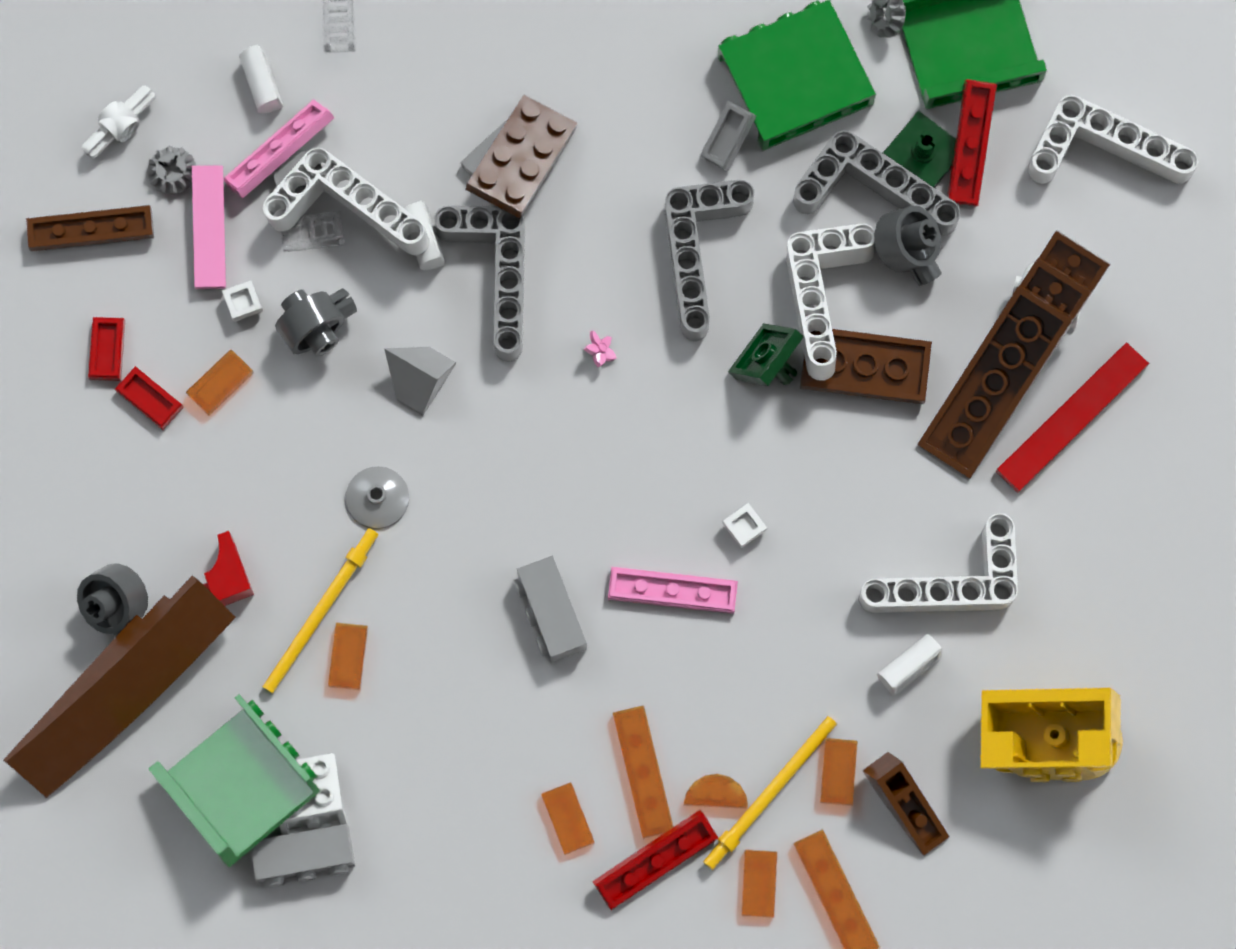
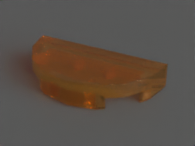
[683,774,748,809]

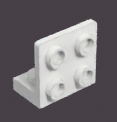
[280,753,347,835]

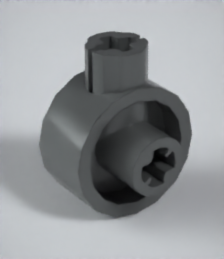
[874,206,942,286]
[275,288,357,356]
[77,563,148,637]

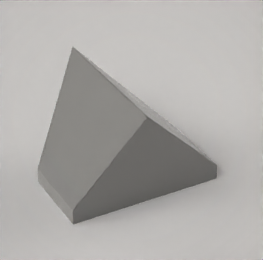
[384,347,456,415]

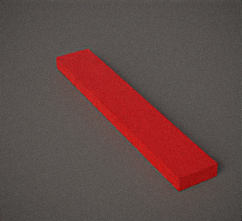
[995,342,1149,493]

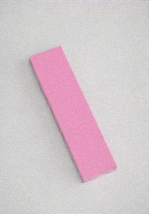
[223,100,334,198]
[192,165,226,289]
[608,567,738,614]

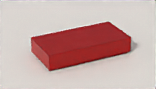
[88,317,125,381]
[115,366,183,430]

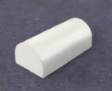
[239,44,283,114]
[404,200,445,270]
[877,634,942,696]

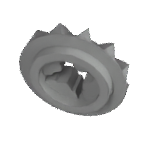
[867,0,905,38]
[147,145,196,194]

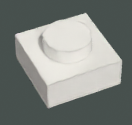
[222,280,263,322]
[722,503,767,548]

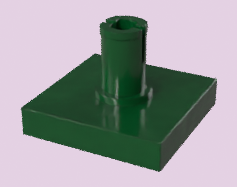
[883,110,956,188]
[728,323,804,386]

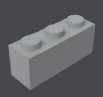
[514,555,587,663]
[251,824,355,888]

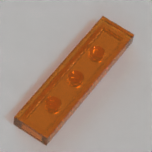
[613,705,673,839]
[793,829,880,949]

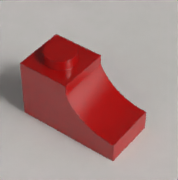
[203,530,254,606]

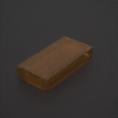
[186,349,254,416]
[328,622,368,690]
[820,738,858,806]
[541,782,595,855]
[741,850,777,918]

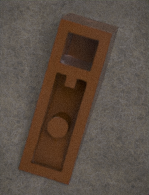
[862,752,950,856]

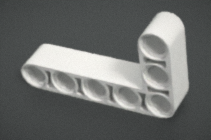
[1028,95,1198,184]
[263,148,430,255]
[786,224,876,380]
[859,513,1018,613]

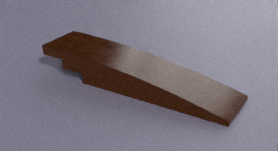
[917,230,1111,479]
[3,575,236,798]

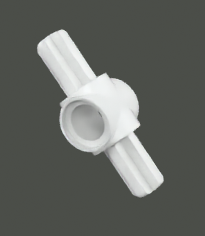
[82,85,156,158]

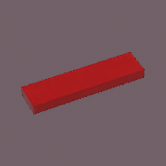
[947,79,997,207]
[592,810,718,910]

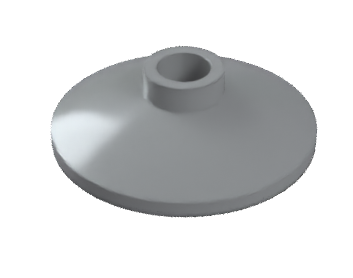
[346,466,409,529]

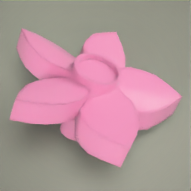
[584,330,617,367]

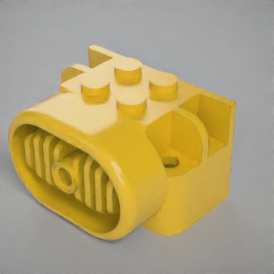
[981,687,1123,782]

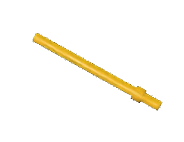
[262,528,379,694]
[703,716,837,870]

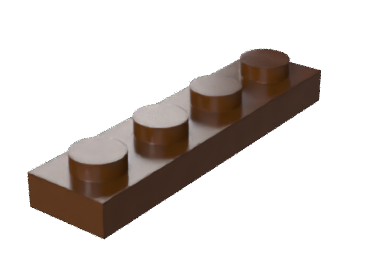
[26,205,154,252]

